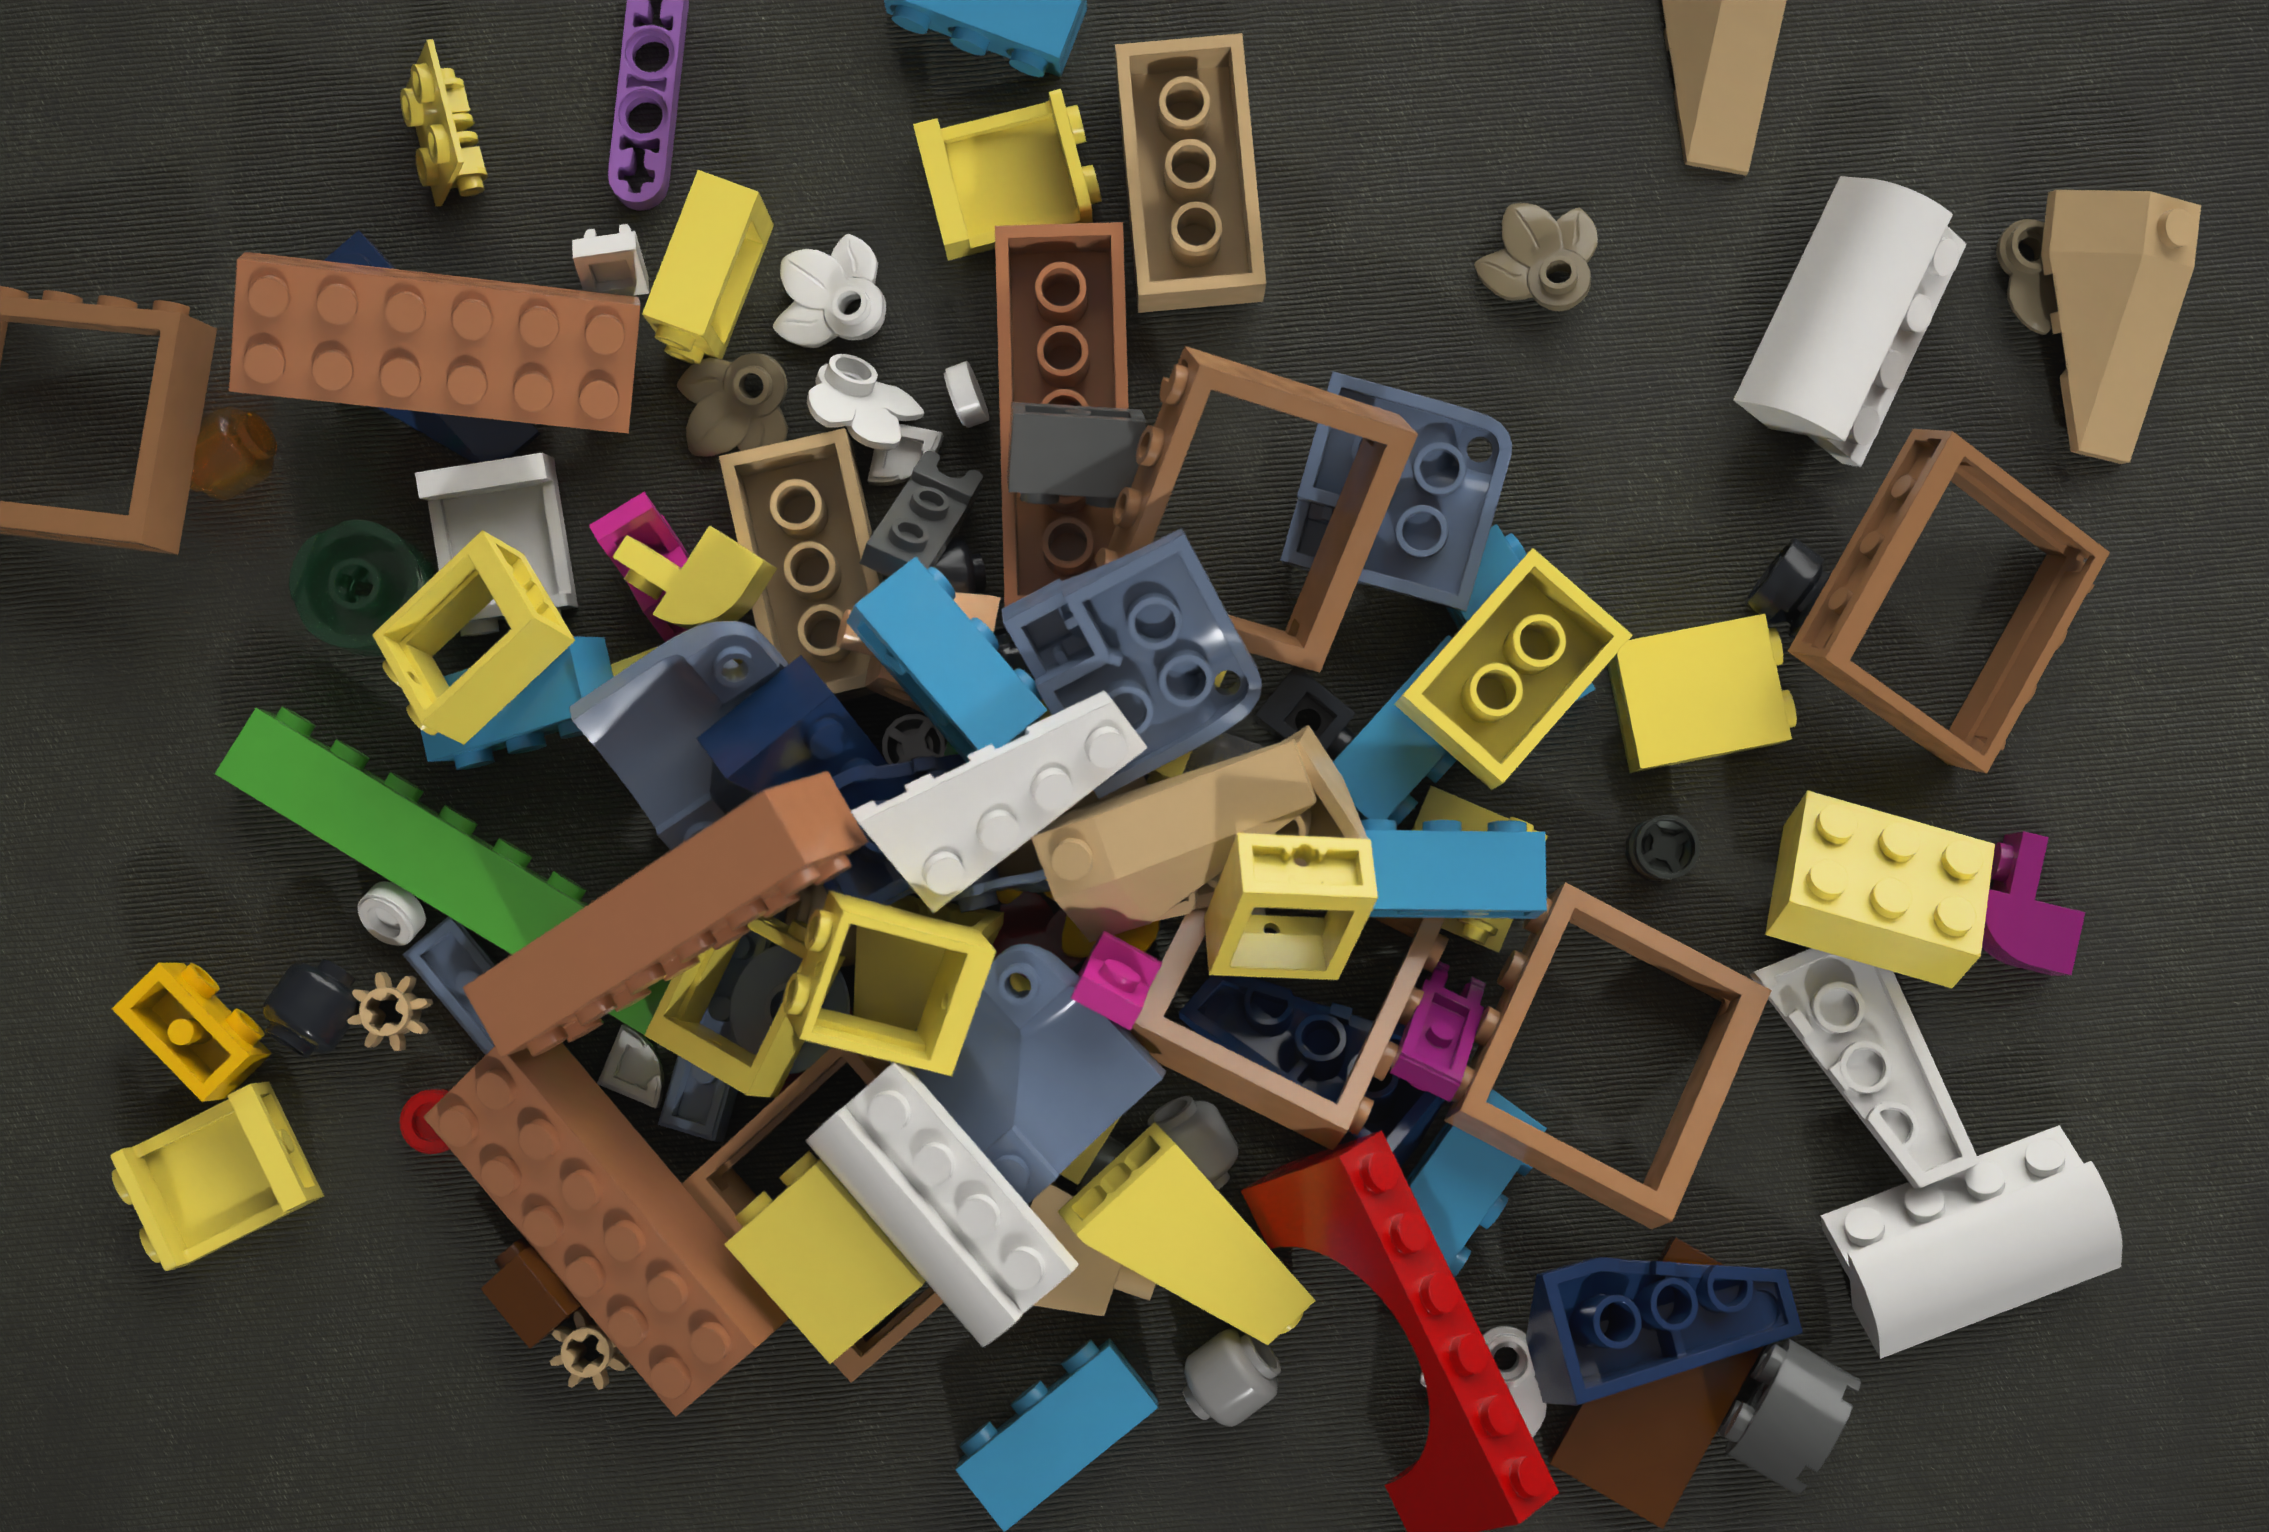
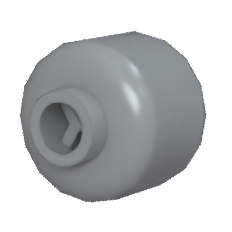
[1148,1096,1238,1190]
[1183,1328,1281,1427]

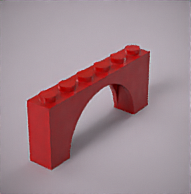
[1241,1130,1559,1532]

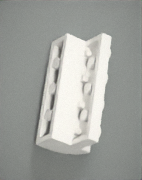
[1734,176,1967,467]
[806,1062,1079,1347]
[1821,1125,2122,1359]

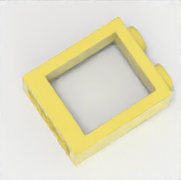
[642,170,774,365]
[372,530,576,745]
[1204,833,1378,980]
[783,890,996,1076]
[644,915,845,1098]

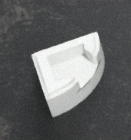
[868,424,944,486]
[597,1024,664,1108]

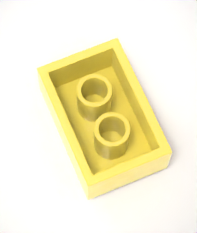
[1394,548,1633,790]
[1765,790,1995,988]

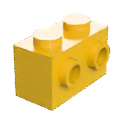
[112,962,272,1102]

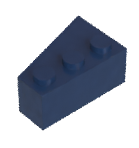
[696,655,888,794]

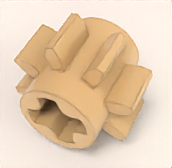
[348,972,433,1051]
[550,1308,630,1390]

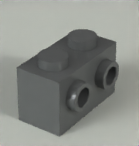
[1007,402,1146,508]

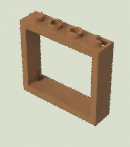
[0,286,217,555]
[1094,346,1418,673]
[1788,429,2110,774]
[1444,882,1772,1229]
[1129,907,1449,1151]
[682,1047,944,1383]

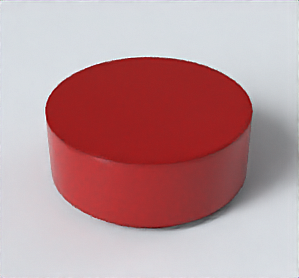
[400,1089,450,1154]

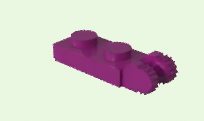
[1390,961,1486,1102]

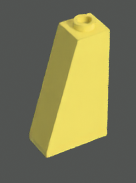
[1057,1122,1316,1345]

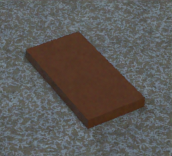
[1547,1235,1764,1529]

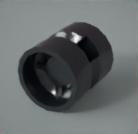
[1744,538,1833,639]

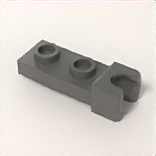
[860,451,983,577]

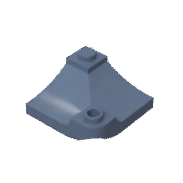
[1281,371,1512,612]
[1002,528,1262,799]
[569,621,789,851]
[887,944,1166,1204]

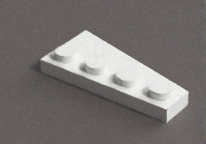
[851,691,1148,913]
[1749,948,1980,1189]

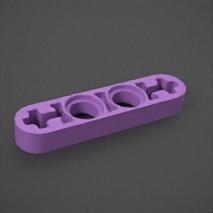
[608,0,689,211]

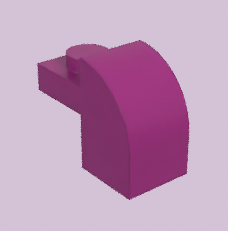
[1982,831,2085,976]

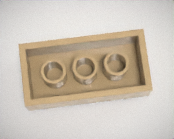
[1115,33,1266,313]
[719,428,883,701]

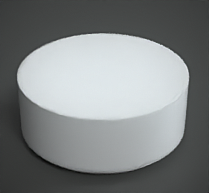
[944,361,989,428]
[358,881,426,946]

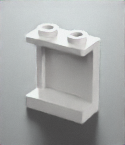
[415,453,578,637]

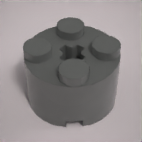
[1717,1339,1861,1495]

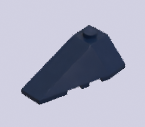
[1179,975,1445,1168]

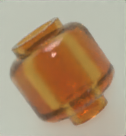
[190,406,278,501]

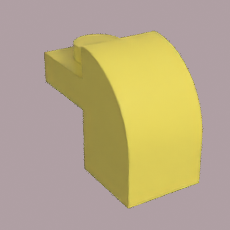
[613,525,778,629]

